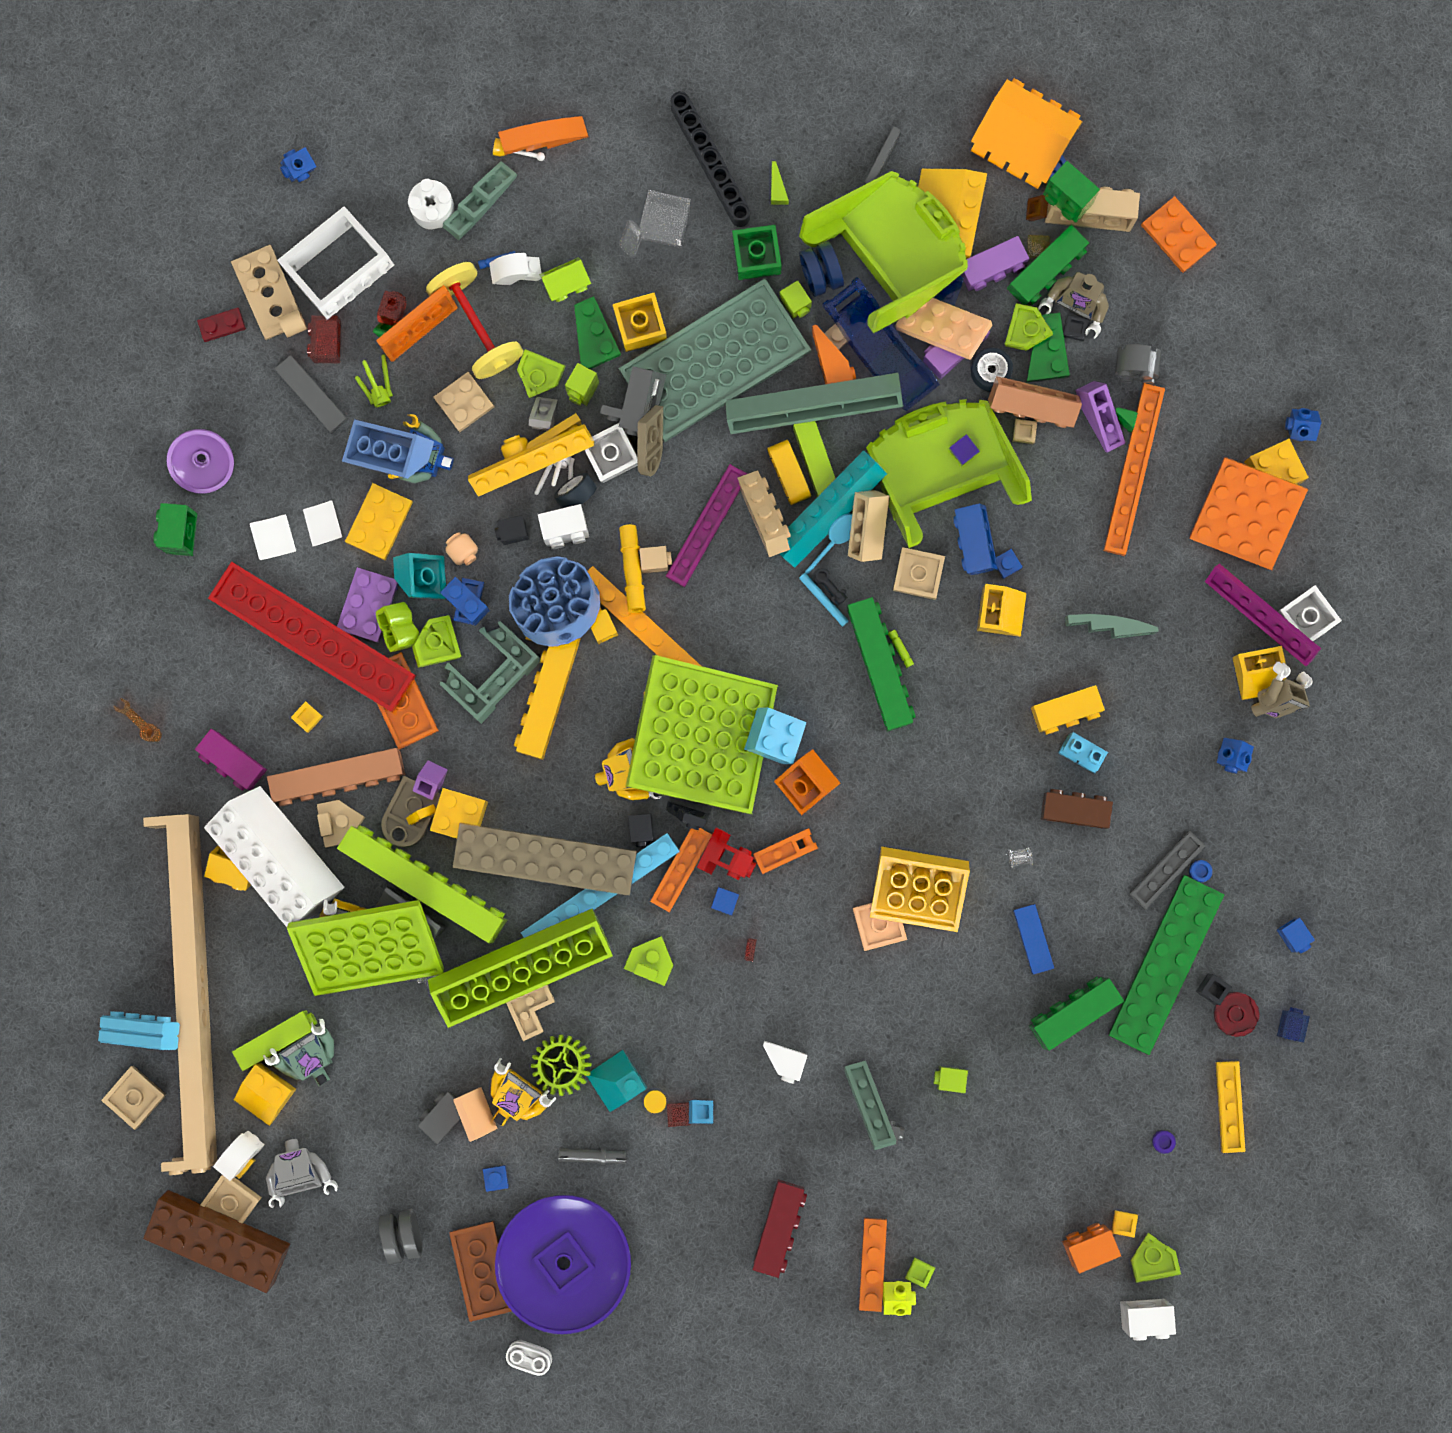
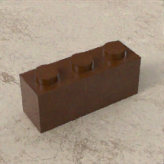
[1041,789,1113,829]

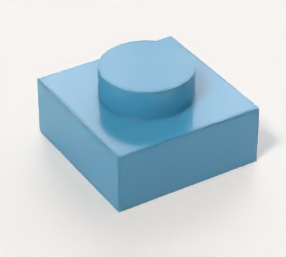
[689,1100,713,1124]

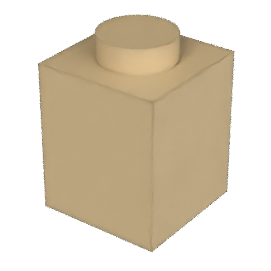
[640,546,672,573]

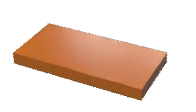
[376,285,458,362]
[377,652,439,749]

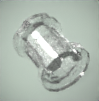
[1007,846,1033,869]

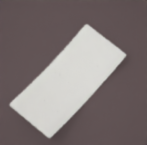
[250,501,342,560]

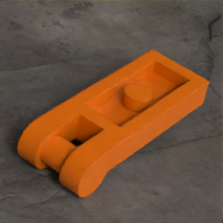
[753,828,818,874]

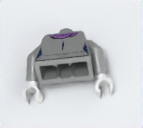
[266,1139,338,1208]

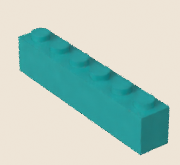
[780,450,887,568]

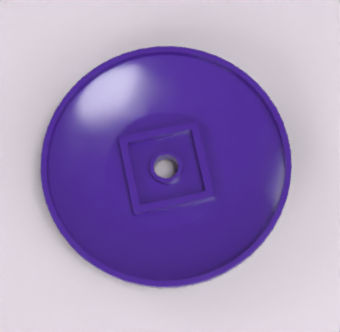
[495,1195,631,1334]

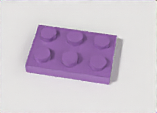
[337,567,398,643]

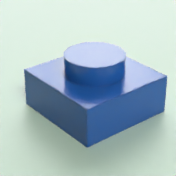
[996,549,1023,579]
[483,1165,509,1192]

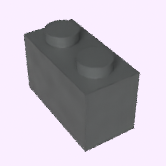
[418,1091,461,1144]

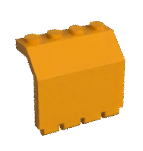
[971,78,1083,189]

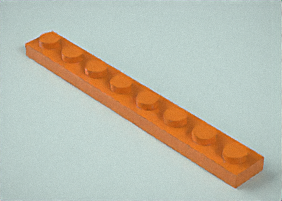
[1103,383,1165,556]

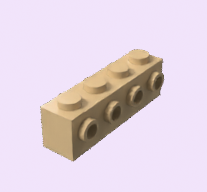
[738,470,791,557]

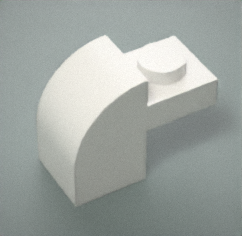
[489,253,541,285]
[213,1131,265,1181]

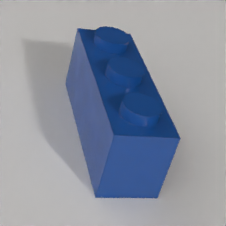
[953,503,998,575]

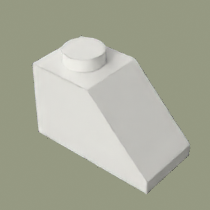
[763,1041,807,1084]

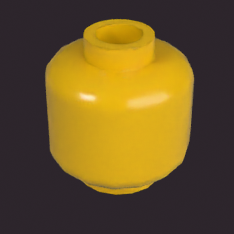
[501,435,528,459]

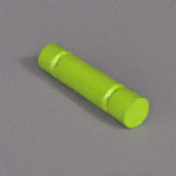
[888,630,914,668]

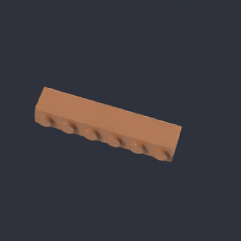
[267,748,405,806]

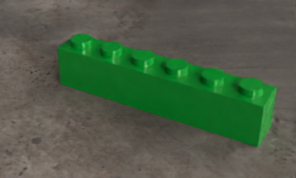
[847,597,916,732]

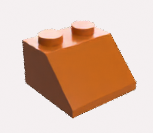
[774,749,840,815]

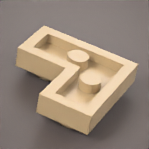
[506,985,555,1041]

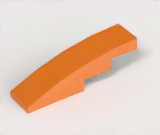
[498,116,588,155]

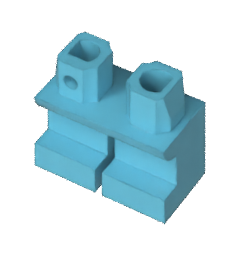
[1058,732,1108,774]

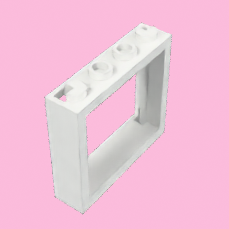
[277,206,394,319]

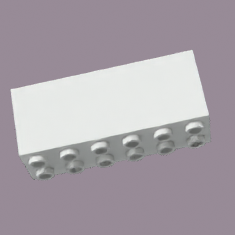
[204,786,345,927]

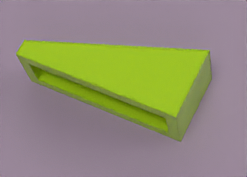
[771,161,789,205]

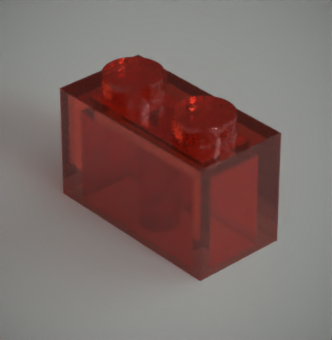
[307,315,341,363]

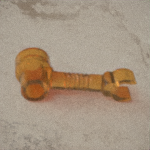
[114,698,162,742]

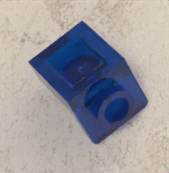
[935,275,964,306]

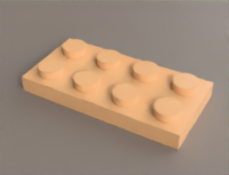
[895,298,992,360]

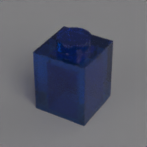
[1277,1007,1310,1043]

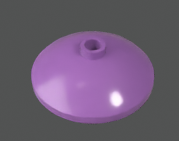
[167,429,234,493]

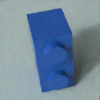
[440,577,490,626]

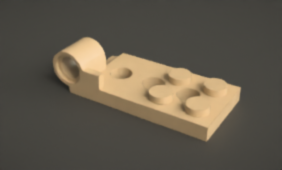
[231,245,307,340]

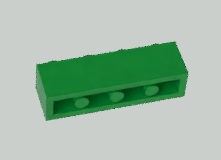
[1007,224,1089,305]

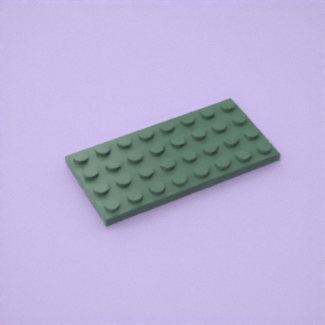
[619,279,811,442]

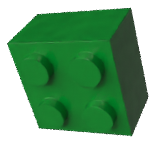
[1043,161,1100,223]
[732,225,782,280]
[153,503,198,556]

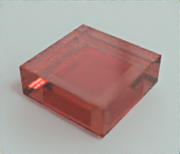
[744,938,757,962]
[667,1102,691,1127]

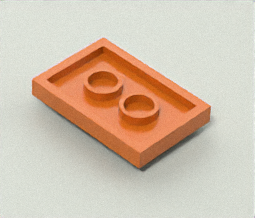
[1141,196,1217,273]

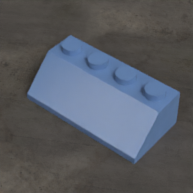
[342,420,434,479]

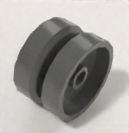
[379,1208,423,1265]

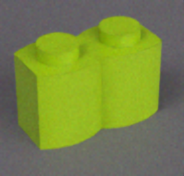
[376,602,419,652]

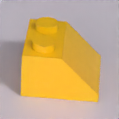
[234,1063,296,1126]

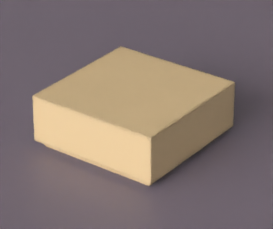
[1012,419,1037,444]

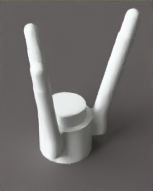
[535,456,575,495]

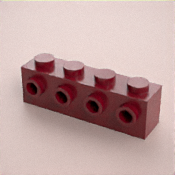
[752,1179,807,1278]

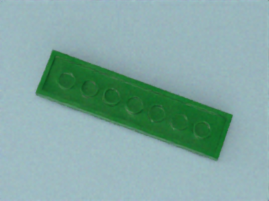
[1108,875,1224,1055]

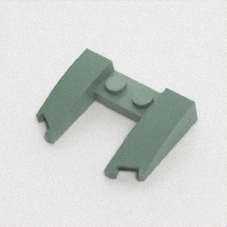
[440,621,541,724]

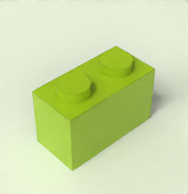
[539,257,591,302]
[565,363,599,406]

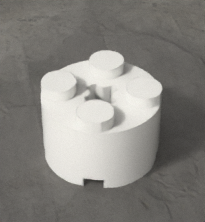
[408,179,454,229]

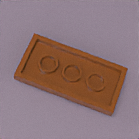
[449,1221,512,1322]

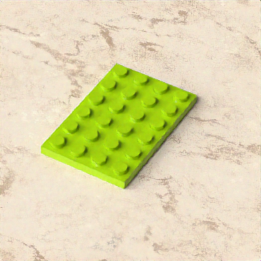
[287,900,444,996]

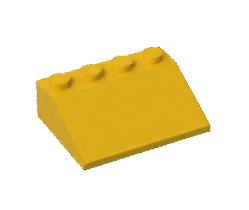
[918,169,987,259]
[870,847,970,932]

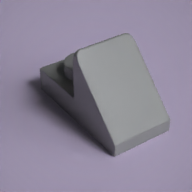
[529,397,558,431]

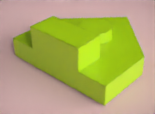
[1005,303,1053,351]
[517,349,566,398]
[624,936,674,986]
[1130,1233,1181,1283]

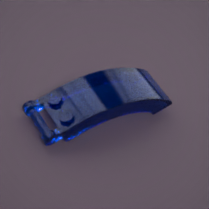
[822,277,940,411]

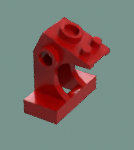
[697,828,757,880]

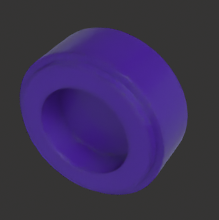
[1152,1130,1176,1154]

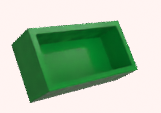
[1029,976,1124,1051]

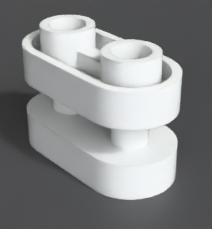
[506,1340,552,1376]

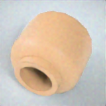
[446,532,478,566]

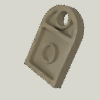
[637,405,663,477]
[381,776,441,847]

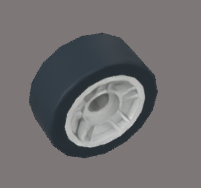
[971,348,1013,391]
[554,473,597,508]

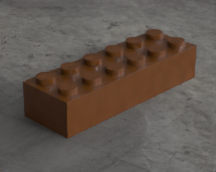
[143,1190,290,1293]

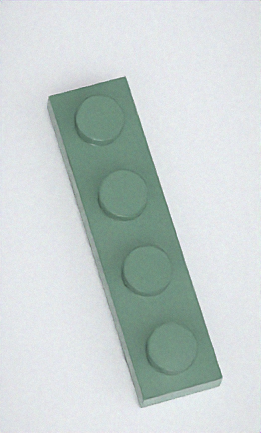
[844,1061,897,1150]

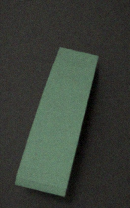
[443,161,517,240]
[1065,614,1159,639]

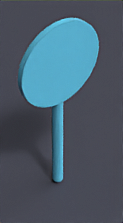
[805,513,852,574]

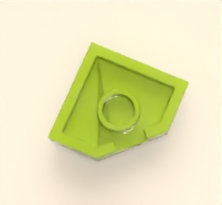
[412,615,461,668]

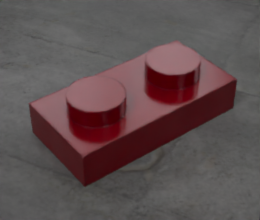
[197,308,246,342]

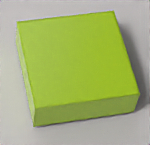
[905,1257,935,1289]

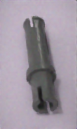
[558,1147,627,1166]

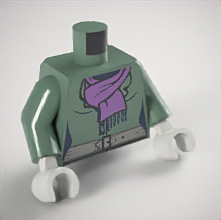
[263,1019,334,1086]

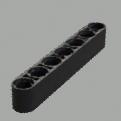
[670,91,750,227]

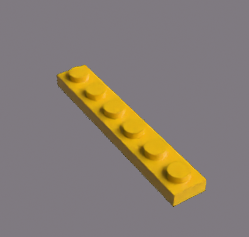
[468,424,594,497]

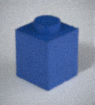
[1277,918,1315,954]

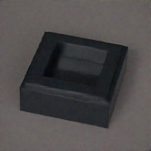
[1063,314,1089,341]

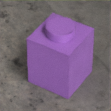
[413,761,448,800]

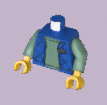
[388,414,454,483]

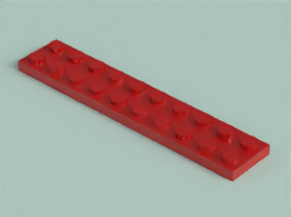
[208,562,416,713]

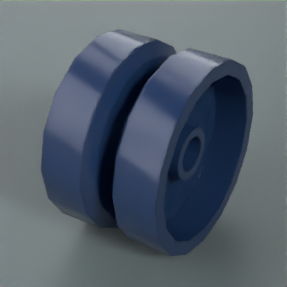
[799,241,844,297]

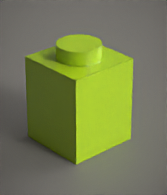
[779,281,812,319]
[933,1066,968,1093]

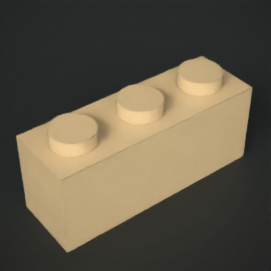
[848,490,889,562]

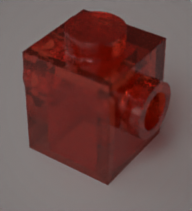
[377,291,406,326]

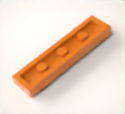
[650,828,712,913]
[859,1218,887,1312]

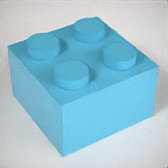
[744,707,806,764]

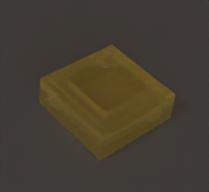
[1027,235,1050,258]

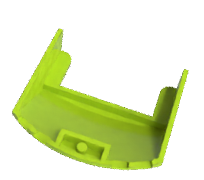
[799,171,968,333]
[866,399,1032,548]

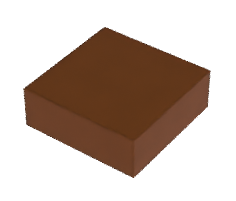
[1026,195,1048,221]

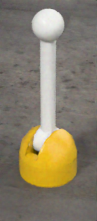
[493,138,545,161]

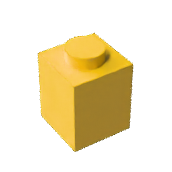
[591,608,618,644]

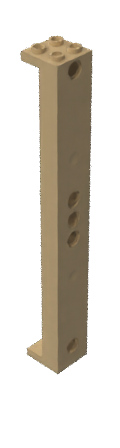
[143,814,217,1175]

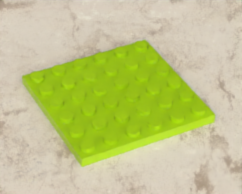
[625,655,778,814]

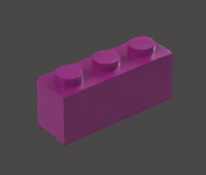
[195,729,267,791]

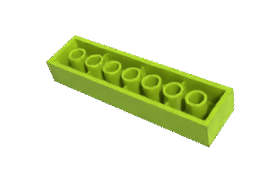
[337,825,507,943]
[428,908,613,1028]

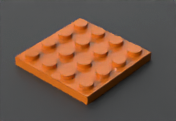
[1189,457,1308,570]

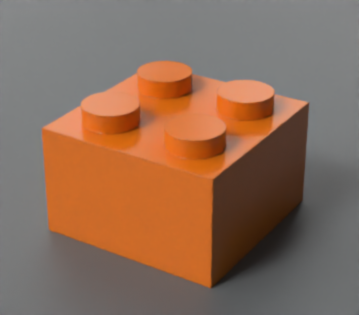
[1062,1223,1121,1274]

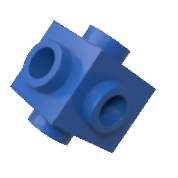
[280,147,316,182]
[1285,408,1321,441]
[1217,738,1254,774]

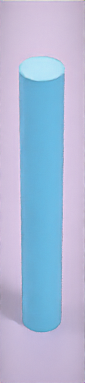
[799,573,849,627]

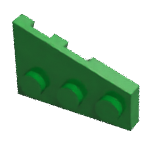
[574,296,621,369]
[1026,312,1070,383]

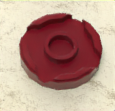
[1214,992,1260,1037]

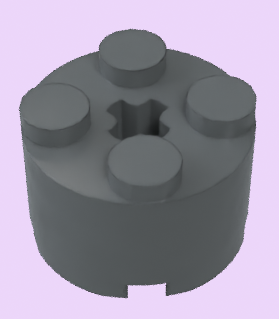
[1115,344,1162,385]

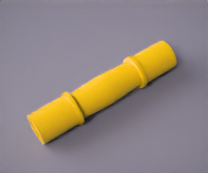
[619,524,646,613]

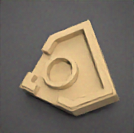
[317,800,365,848]

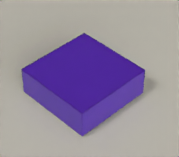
[949,434,980,465]

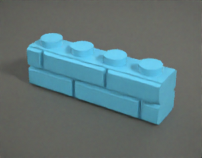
[98,1011,180,1050]

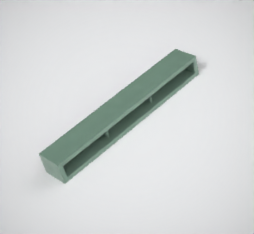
[726,373,903,434]

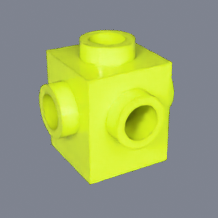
[883,1281,916,1316]

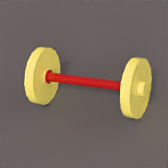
[426,262,523,379]

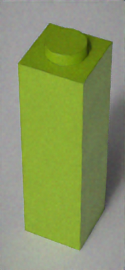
[793,421,835,497]
[232,1010,317,1071]

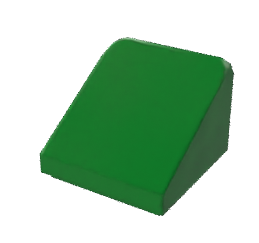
[1115,407,1138,433]

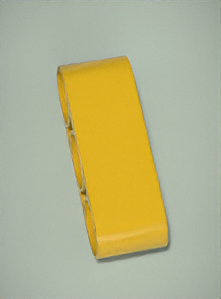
[767,440,811,505]

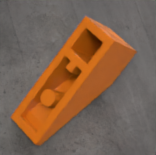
[812,325,856,384]

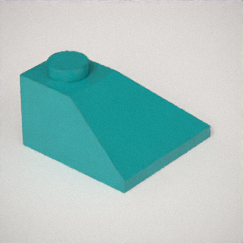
[393,553,446,599]
[587,1050,647,1112]

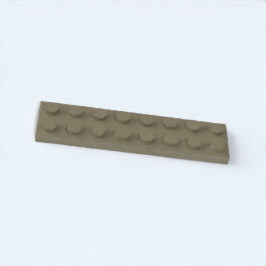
[453,823,637,896]

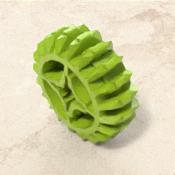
[531,1035,592,1096]

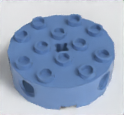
[509,556,600,647]

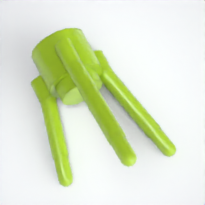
[355,354,393,408]

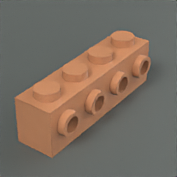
[988,376,1082,428]

